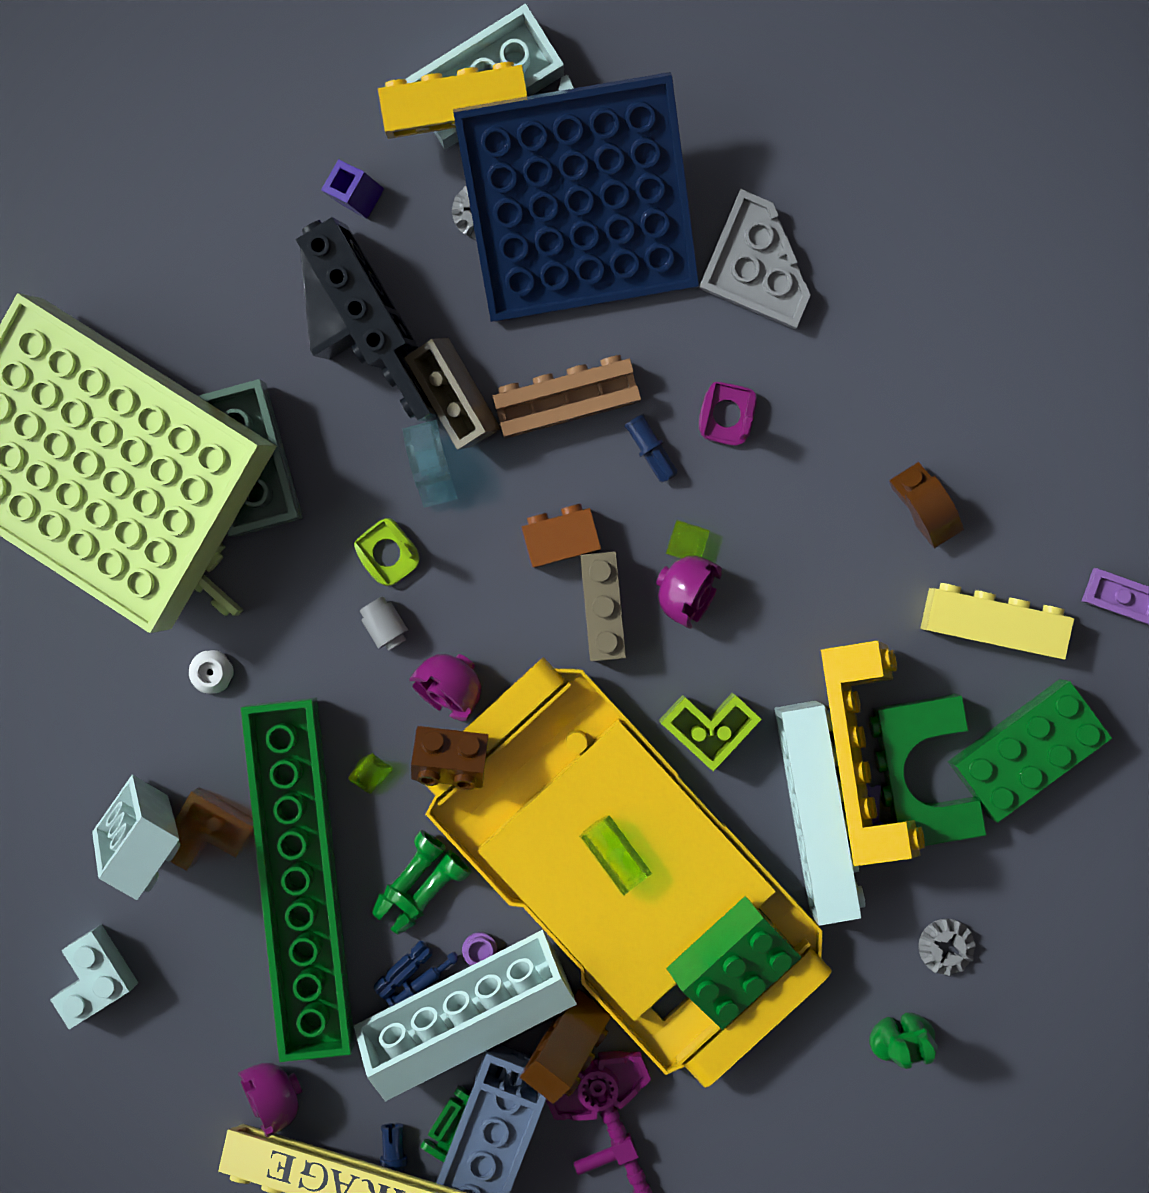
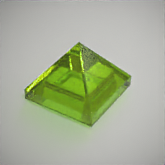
[348,753,394,794]

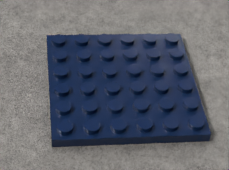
[453,72,699,322]

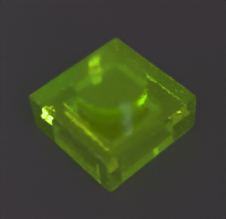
[665,520,710,558]

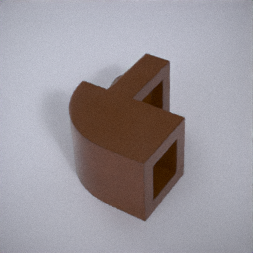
[889,462,964,549]

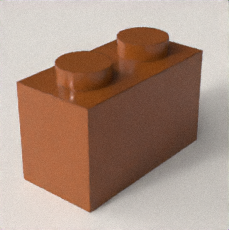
[521,504,601,568]

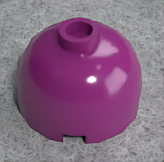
[656,556,722,629]
[409,654,481,721]
[238,1063,302,1137]

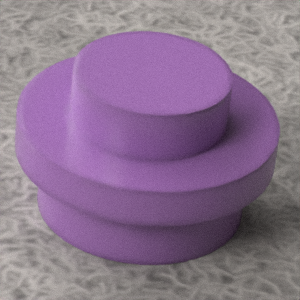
[462,932,497,966]

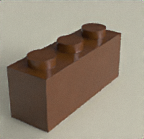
[519,989,611,1104]

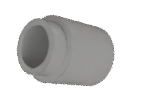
[360,596,408,651]

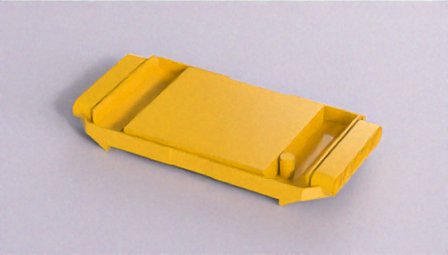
[425,657,832,1088]

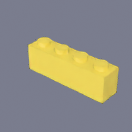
[920,583,1074,660]

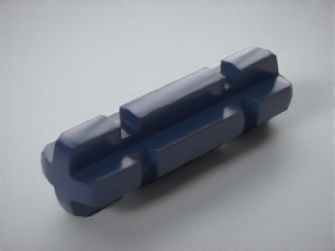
[373,941,433,1000]

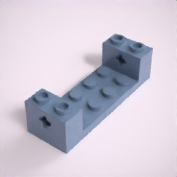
[436,1044,546,1193]

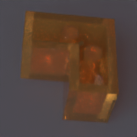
[170,787,254,871]

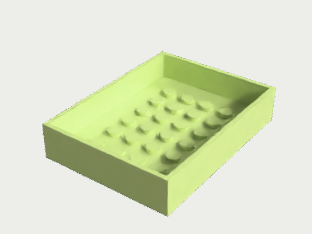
[0,293,277,633]

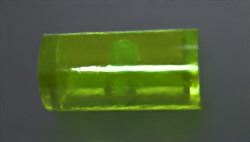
[579,815,652,895]

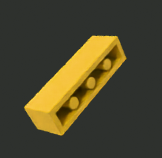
[378,61,527,139]

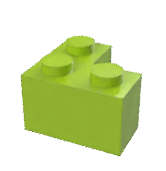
[659,693,762,771]

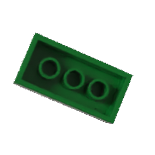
[947,679,1112,823]

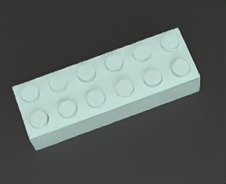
[774,701,865,926]
[354,930,577,1102]

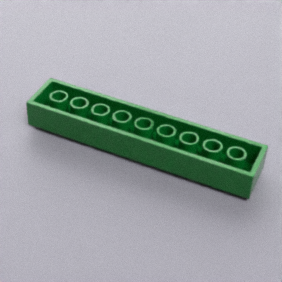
[240,697,355,1062]

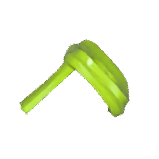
[354,518,420,586]

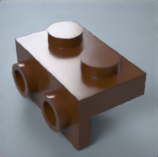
[411,726,489,790]

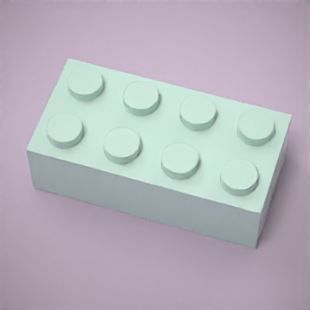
[405,4,564,150]
[92,774,180,900]

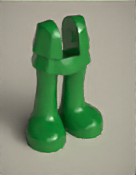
[372,830,472,935]
[869,1013,938,1069]

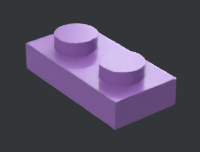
[1082,568,1149,625]

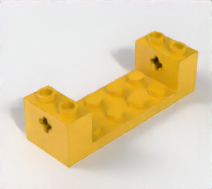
[821,641,925,866]

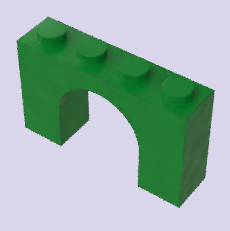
[869,694,986,846]

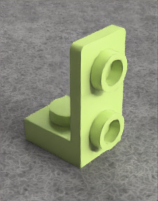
[195,543,243,616]

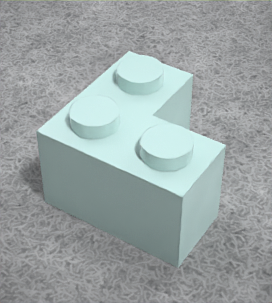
[50,924,138,1029]

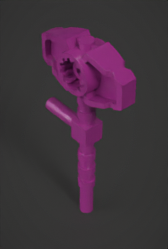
[546,1051,653,1193]

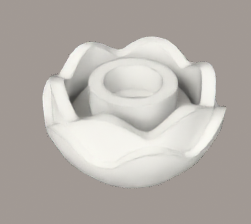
[189,650,234,694]

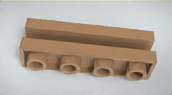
[493,355,641,439]

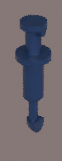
[386,952,458,1007]

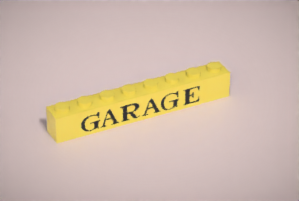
[218,1124,467,1193]

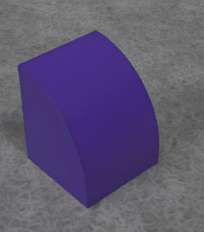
[321,159,384,219]

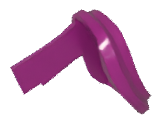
[699,382,757,445]

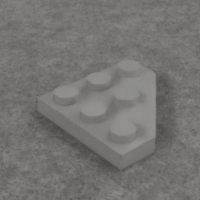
[698,189,811,329]

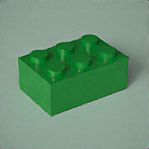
[666,896,802,1030]

